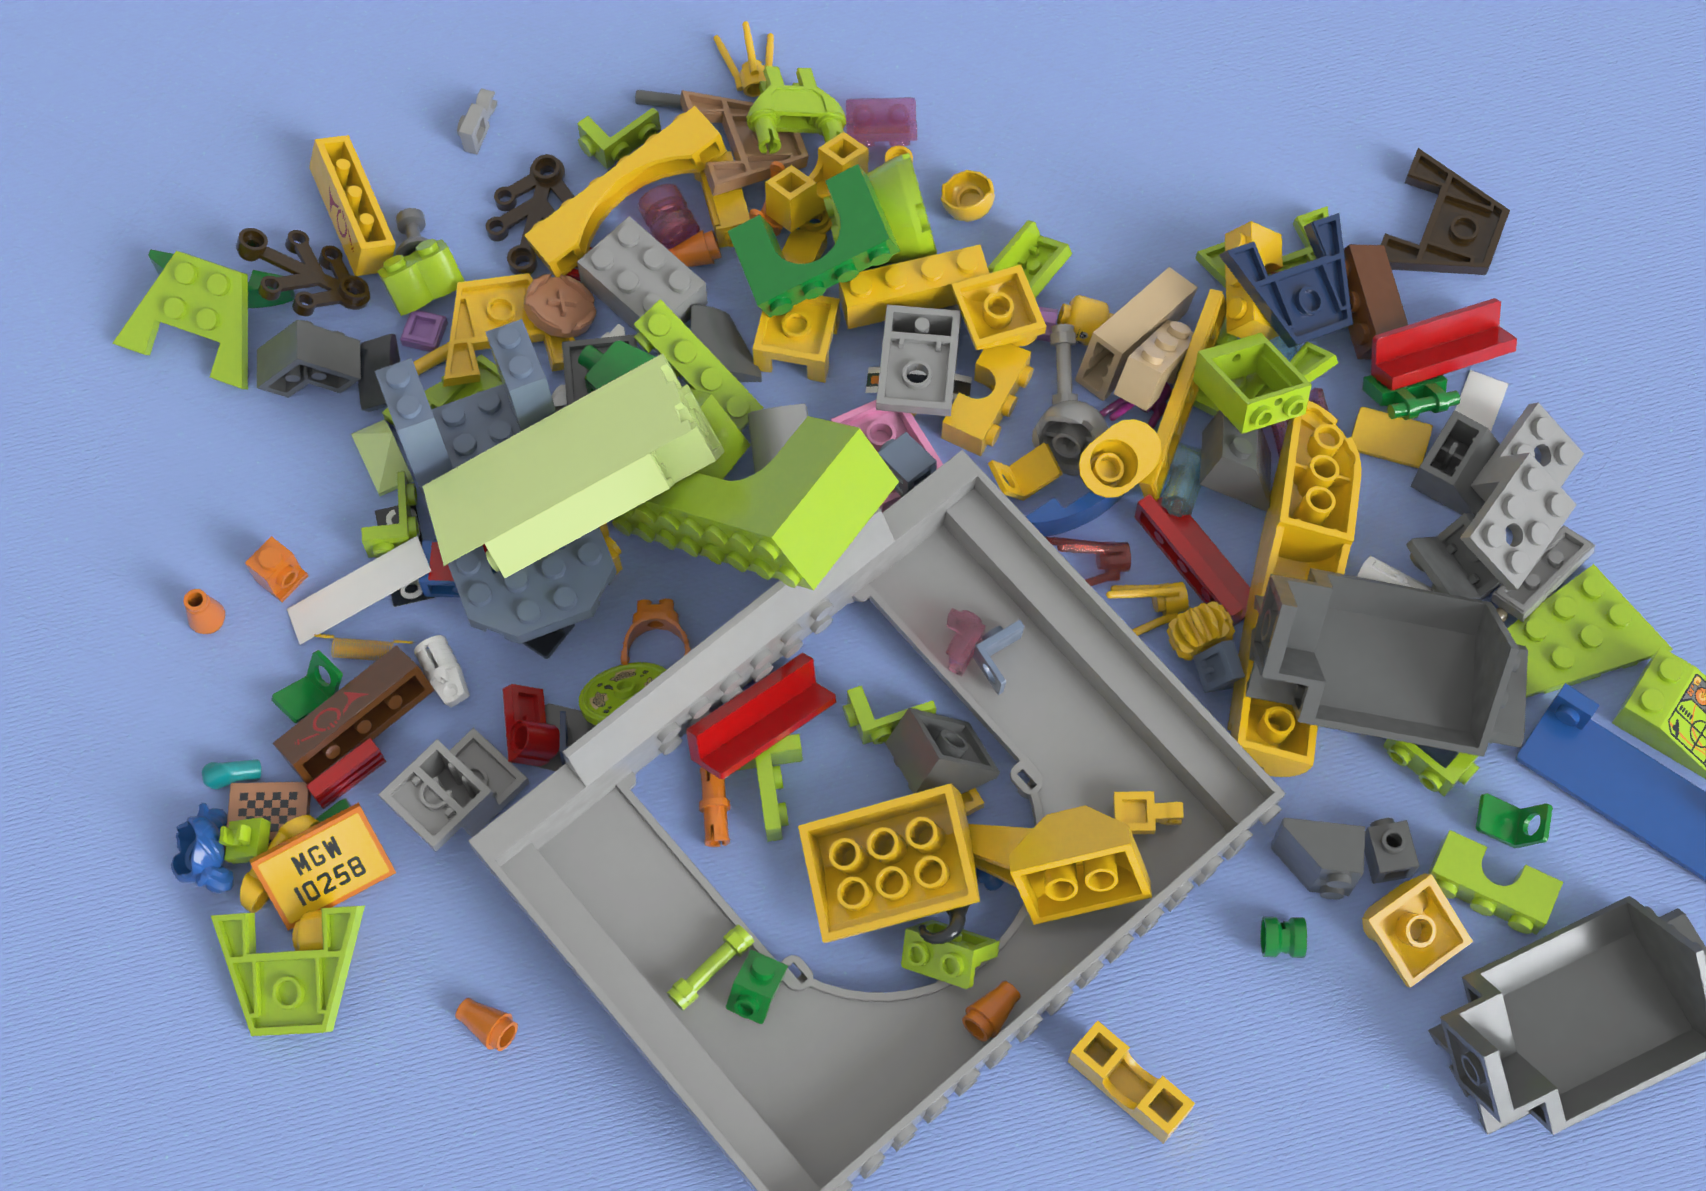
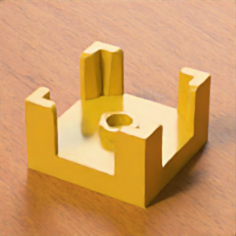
[752,295,840,383]

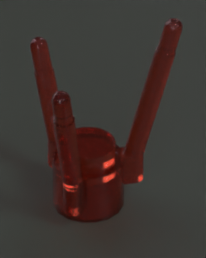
[1045,537,1131,586]

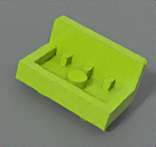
[988,220,1072,298]

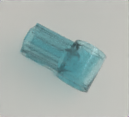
[1161,442,1202,517]

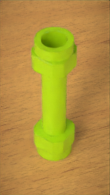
[666,924,755,1011]

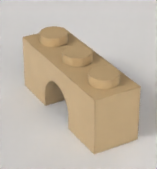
[1113,320,1194,411]

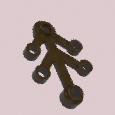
[486,154,575,275]
[236,228,370,317]

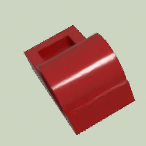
[502,684,560,767]

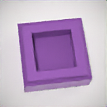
[400,310,448,352]

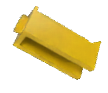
[694,151,750,248]

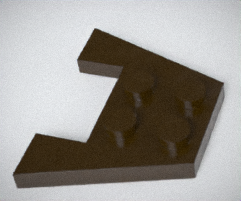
[1381,148,1510,275]

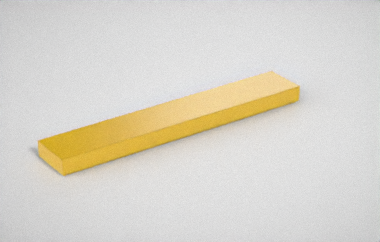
[1139,289,1226,501]

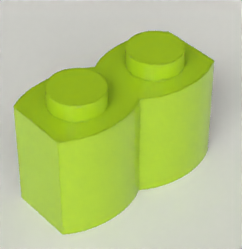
[377,239,464,316]

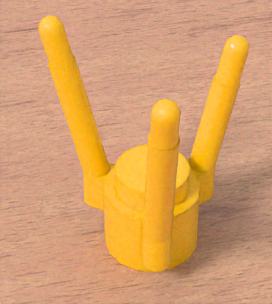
[713,21,774,97]
[1106,582,1189,636]

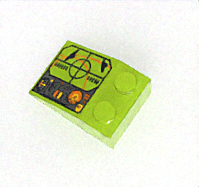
[1612,647,1706,779]

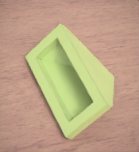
[351,419,414,496]

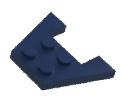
[1219,213,1353,348]

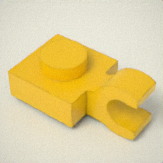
[1113,791,1184,834]

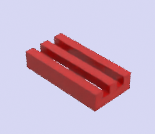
[306,738,387,809]

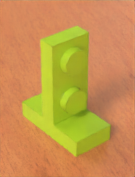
[736,734,803,842]

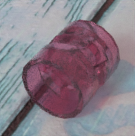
[638,184,700,249]

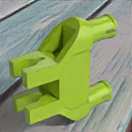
[746,66,846,154]

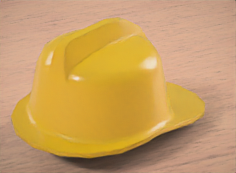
[1078,419,1162,498]

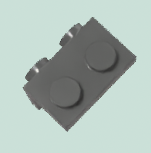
[1406,513,1501,600]

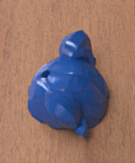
[171,803,234,893]

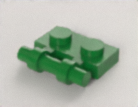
[1362,375,1460,420]

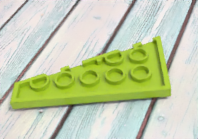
[1507,564,1673,698]

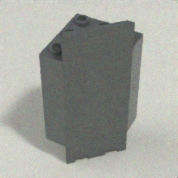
[1246,568,1528,757]
[1428,896,1706,1135]

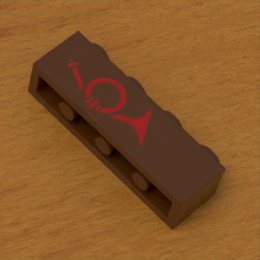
[273,645,434,785]

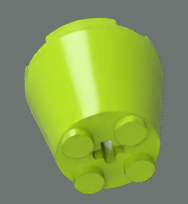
[823,153,937,264]

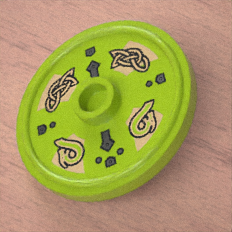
[578,662,667,725]

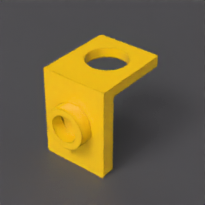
[988,443,1063,501]

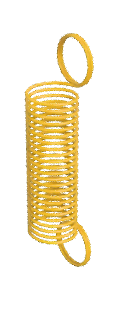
[314,634,413,661]

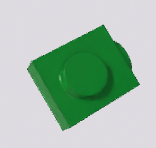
[726,950,788,1024]

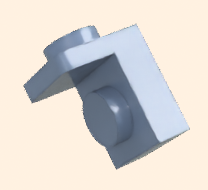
[1193,640,1245,693]

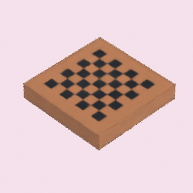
[225,782,311,863]

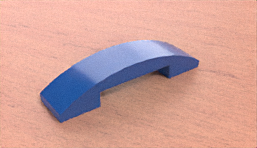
[1025,491,1126,537]

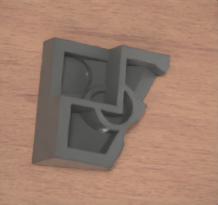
[691,305,762,382]

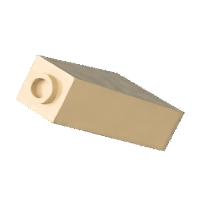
[1075,267,1198,401]

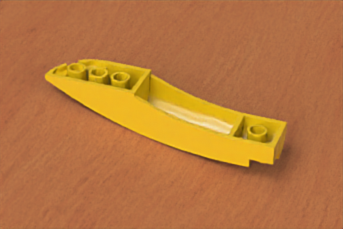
[1227,400,1362,777]

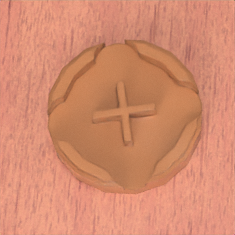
[524,274,596,338]

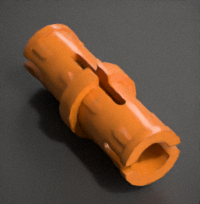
[699,767,731,847]

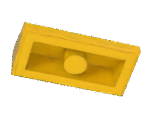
[1351,407,1433,469]

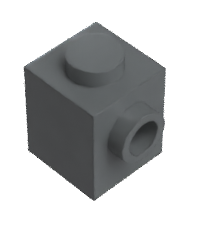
[1364,818,1419,884]

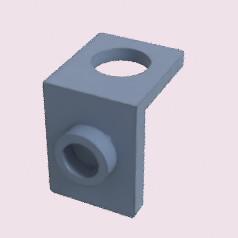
[973,620,1024,695]

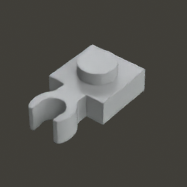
[457,88,497,154]

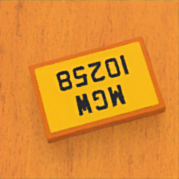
[249,802,396,931]

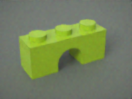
[1428,830,1563,935]

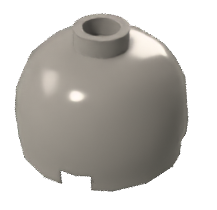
[1032,400,1108,476]

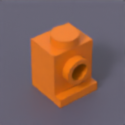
[245,536,308,603]

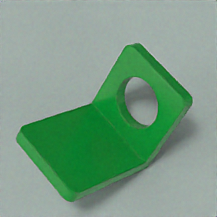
[271,650,343,723]
[1476,793,1553,848]

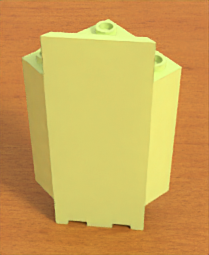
[422,353,725,578]

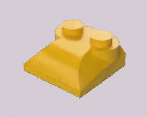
[951,265,1047,350]
[1362,873,1473,988]

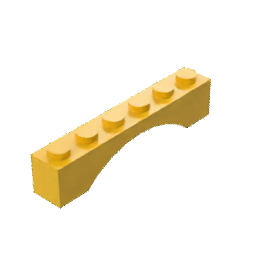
[524,106,727,278]

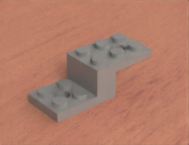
[876,263,961,416]
[1460,402,1584,590]

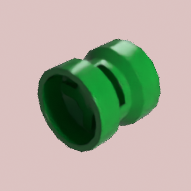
[1260,916,1307,958]

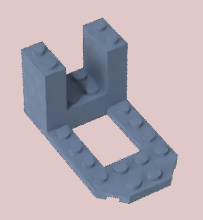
[375,319,617,644]

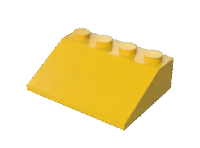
[798,783,980,943]

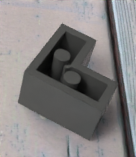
[257,320,361,398]

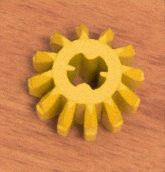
[1166,602,1235,661]

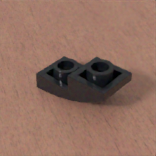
[358,334,400,412]

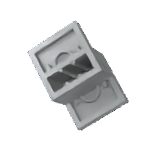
[378,728,529,852]

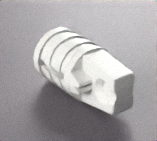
[414,635,470,707]

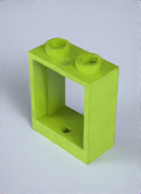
[1193,333,1312,434]

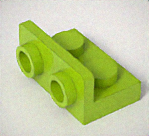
[901,919,1000,989]

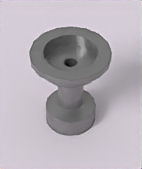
[395,208,428,257]

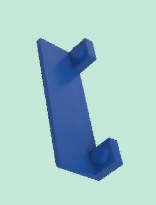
[1515,683,1706,882]

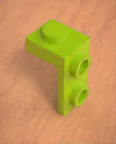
[577,108,661,169]
[361,471,419,558]
[842,685,936,745]
[1383,739,1480,797]

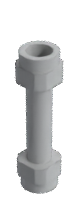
[1050,324,1078,406]

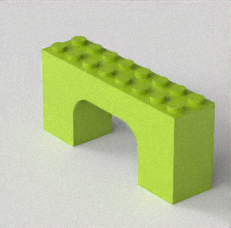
[612,389,899,591]

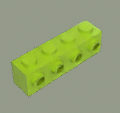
[633,299,764,432]

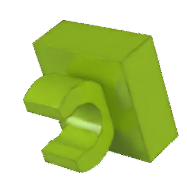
[219,817,271,864]

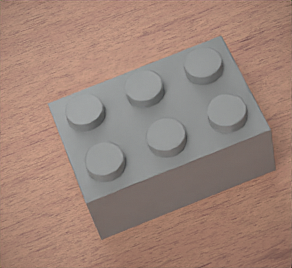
[577,216,708,329]

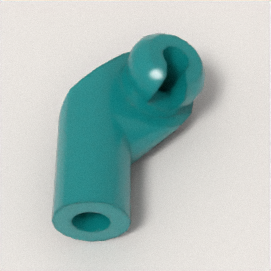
[202,759,262,789]

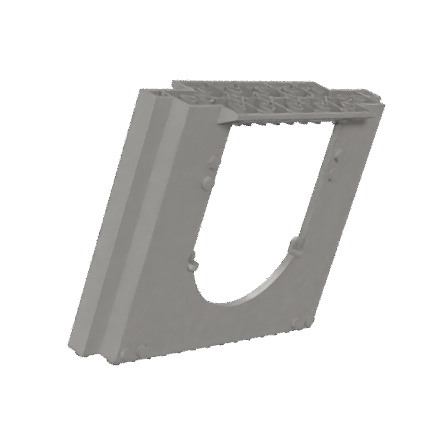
[468,450,1286,1191]

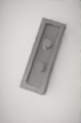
[1491,525,1595,622]

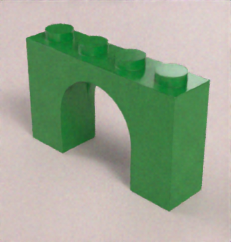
[728,164,900,317]

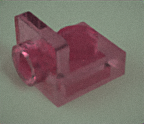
[946,608,986,677]

